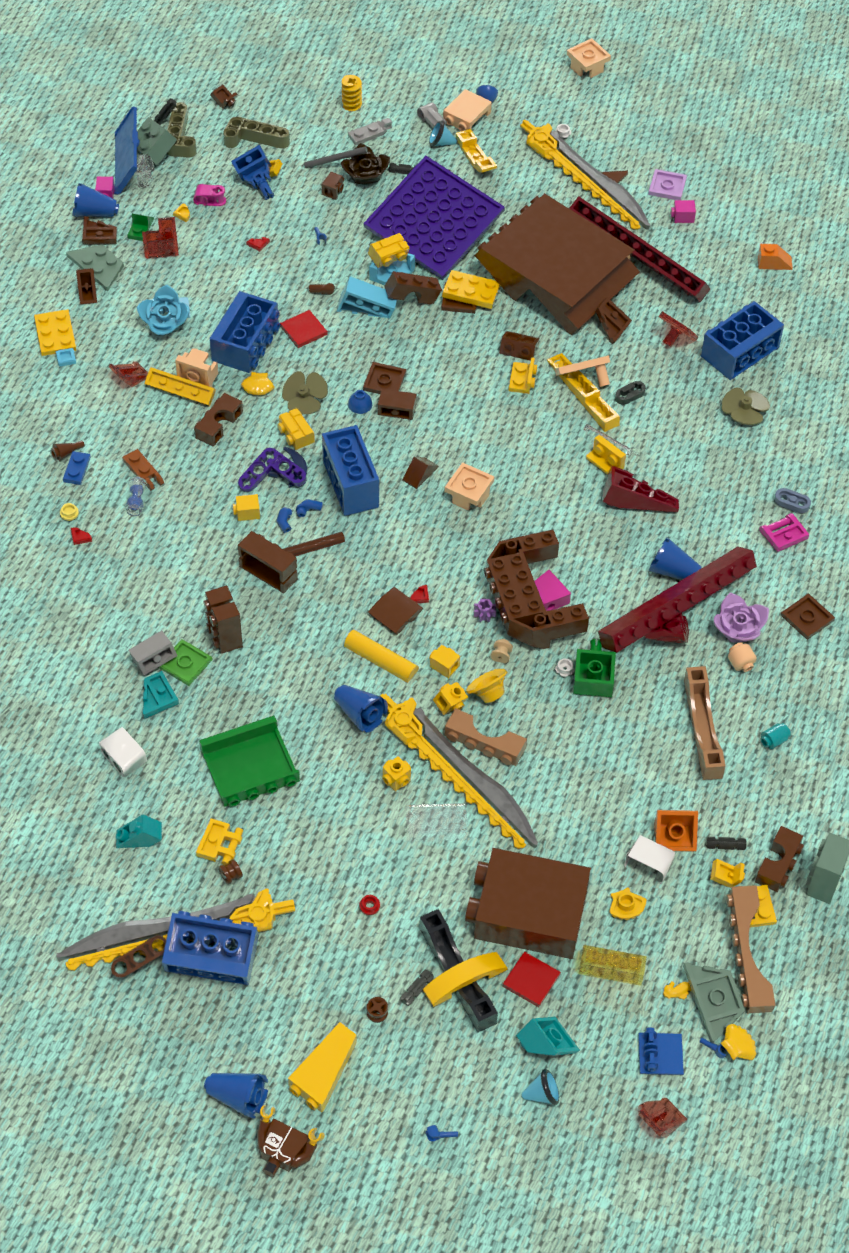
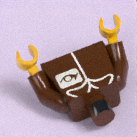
[257,1104,325,1177]

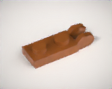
[122,449,164,491]

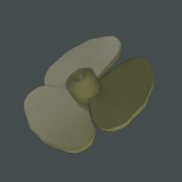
[282,371,328,415]
[722,388,770,425]

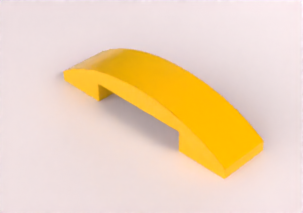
[456,129,497,173]
[423,952,508,1007]

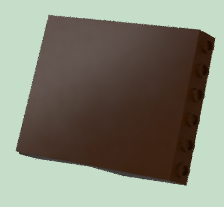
[474,193,640,335]

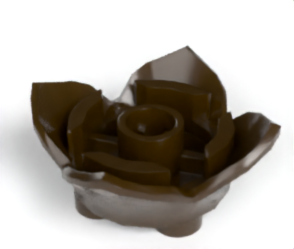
[341,143,390,184]

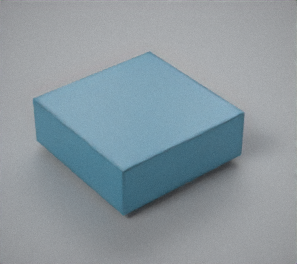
[56,348,76,367]

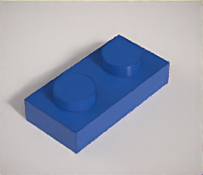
[63,451,91,485]

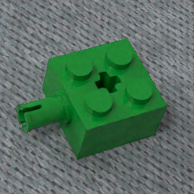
[573,639,616,697]

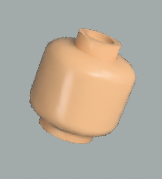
[728,642,757,672]

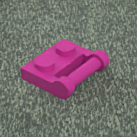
[759,513,809,552]

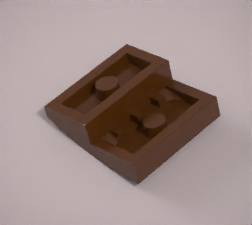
[368,587,423,635]

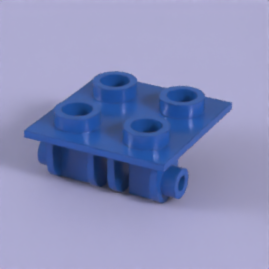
[638,1027,684,1075]

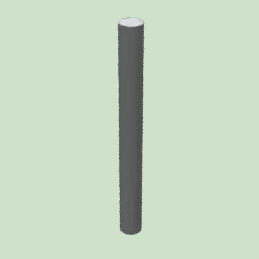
[304,146,368,168]

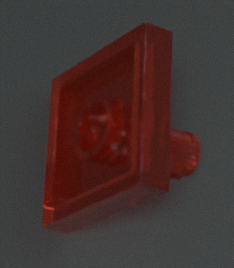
[658,311,698,347]

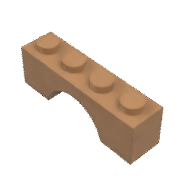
[445,708,527,766]

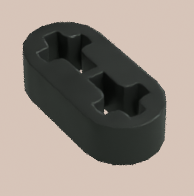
[615,381,646,405]

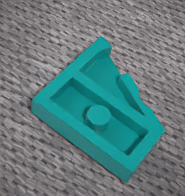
[143,671,179,719]

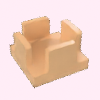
[567,38,611,78]
[175,348,218,388]
[445,462,495,510]

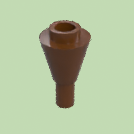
[51,440,85,461]

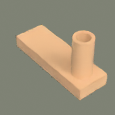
[555,355,610,387]

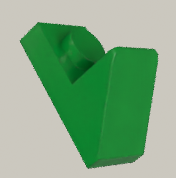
[127,213,154,241]

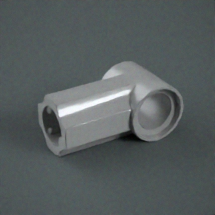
[417,102,447,128]

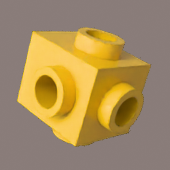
[433,682,468,715]
[382,756,411,791]

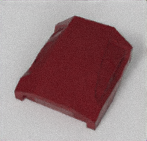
[645,613,689,643]

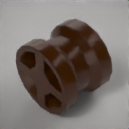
[218,859,243,885]
[367,997,388,1023]

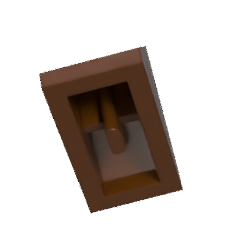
[76,268,97,304]
[402,457,439,489]

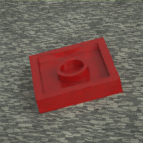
[280,310,328,348]
[502,951,561,1007]

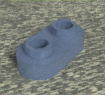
[774,488,811,513]

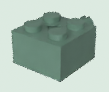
[137,117,177,167]

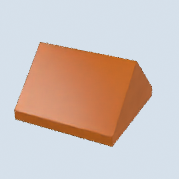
[654,810,698,851]

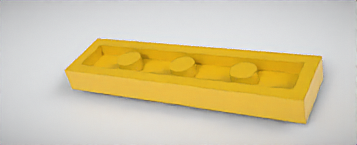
[144,367,216,406]

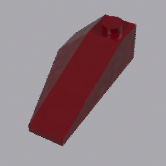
[603,465,679,512]

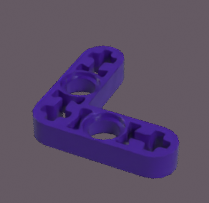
[238,448,307,492]

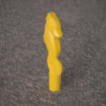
[663,981,692,1000]

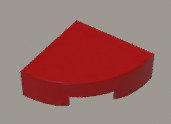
[246,237,270,252]
[71,527,92,545]
[410,585,429,604]

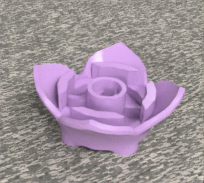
[713,593,769,643]

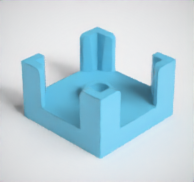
[369,253,415,285]

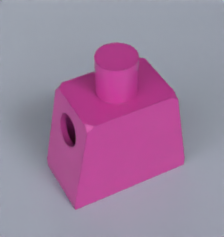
[535,569,571,611]

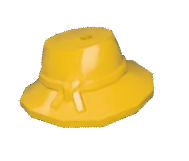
[466,669,508,703]

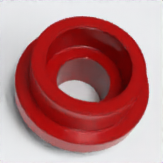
[359,895,380,915]

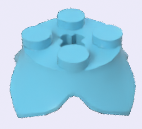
[137,285,190,335]

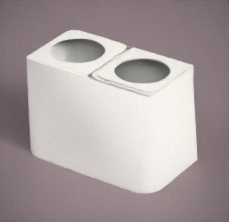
[99,727,147,777]
[624,835,675,884]

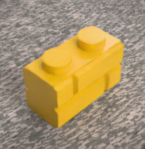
[368,233,410,268]
[277,408,315,450]

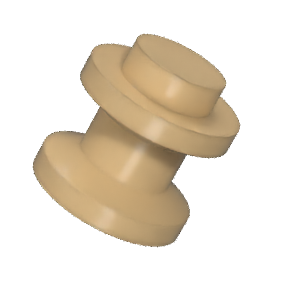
[491,639,513,663]

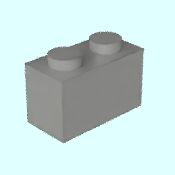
[128,630,178,675]

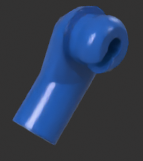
[296,499,323,517]
[276,507,292,533]

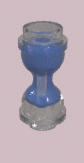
[125,477,147,516]

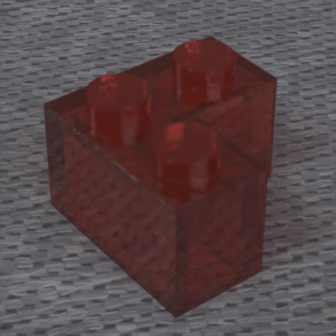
[142,217,179,258]

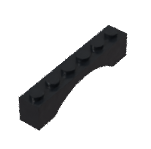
[419,909,498,1033]

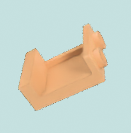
[443,89,492,131]

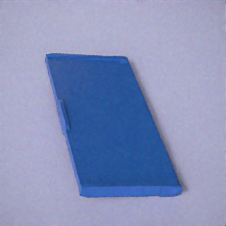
[114,106,139,195]

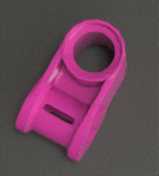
[193,184,226,206]

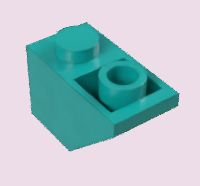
[116,814,162,848]

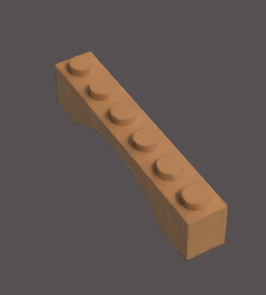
[684,666,726,780]
[726,885,776,1014]

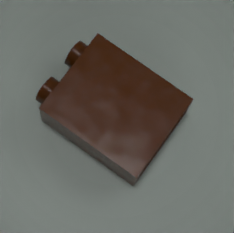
[465,848,591,959]

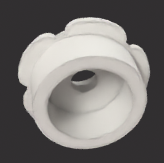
[556,124,571,138]
[555,658,574,677]

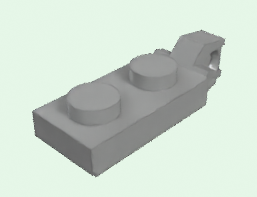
[348,118,392,146]

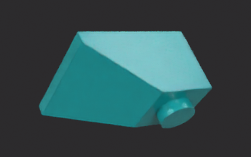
[516,1017,580,1056]

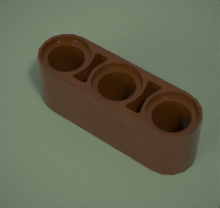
[111,935,166,978]

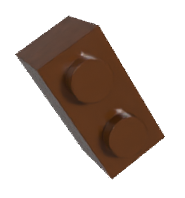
[378,389,417,420]

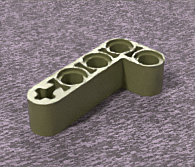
[167,102,197,158]
[223,117,290,149]

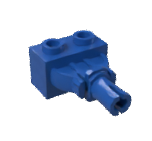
[231,145,274,200]

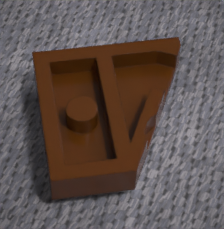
[82,216,117,244]
[595,297,632,344]

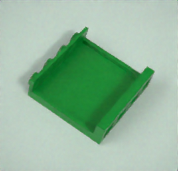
[199,715,300,807]

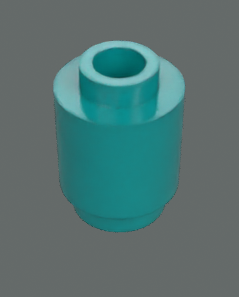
[760,723,791,750]

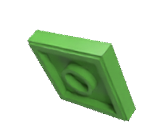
[158,639,213,686]

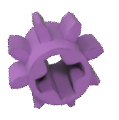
[474,599,496,622]

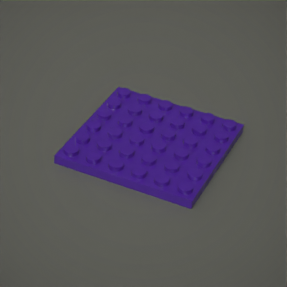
[363,155,505,280]

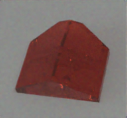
[109,361,148,387]
[638,1098,687,1138]

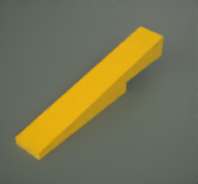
[547,353,620,432]

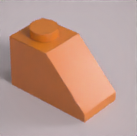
[758,244,793,270]

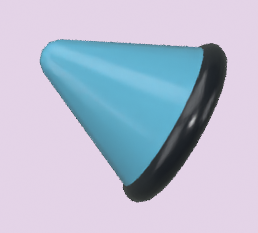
[429,121,457,147]
[521,1069,559,1105]

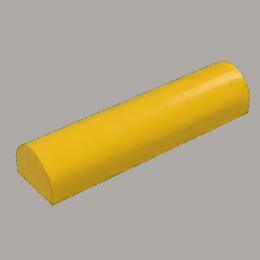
[344,629,419,683]

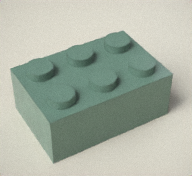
[805,832,849,904]

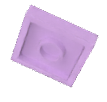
[648,169,687,200]

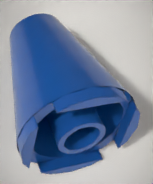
[72,183,119,217]
[649,537,702,580]
[334,685,388,733]
[204,1073,268,1118]

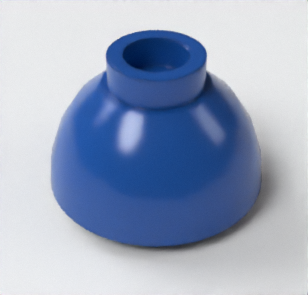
[476,85,498,102]
[348,390,373,414]

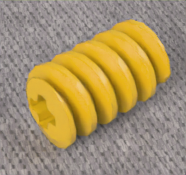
[342,75,362,111]

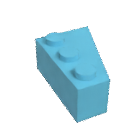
[336,277,397,318]

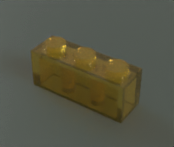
[579,945,647,986]

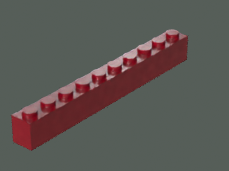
[569,196,710,302]
[598,546,757,653]

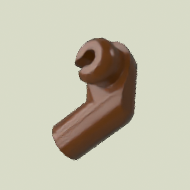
[309,283,335,295]

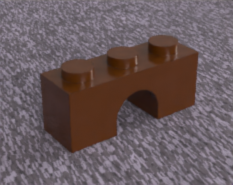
[384,271,442,304]
[194,393,243,447]
[755,826,804,893]

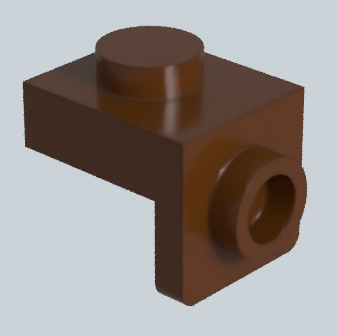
[210,84,238,109]

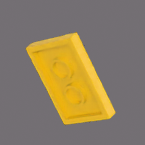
[442,270,500,309]
[34,309,76,356]

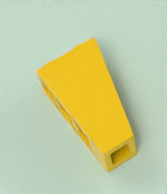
[288,1022,357,1113]

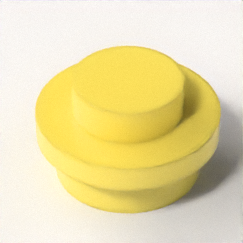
[60,503,79,521]

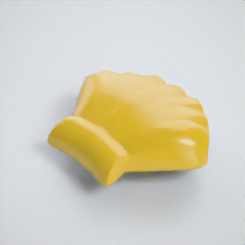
[241,372,275,395]
[610,887,647,920]
[721,1024,756,1060]

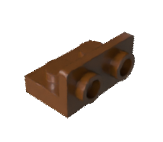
[499,331,540,361]

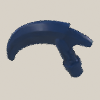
[268,447,307,487]

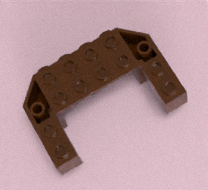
[484,529,589,649]

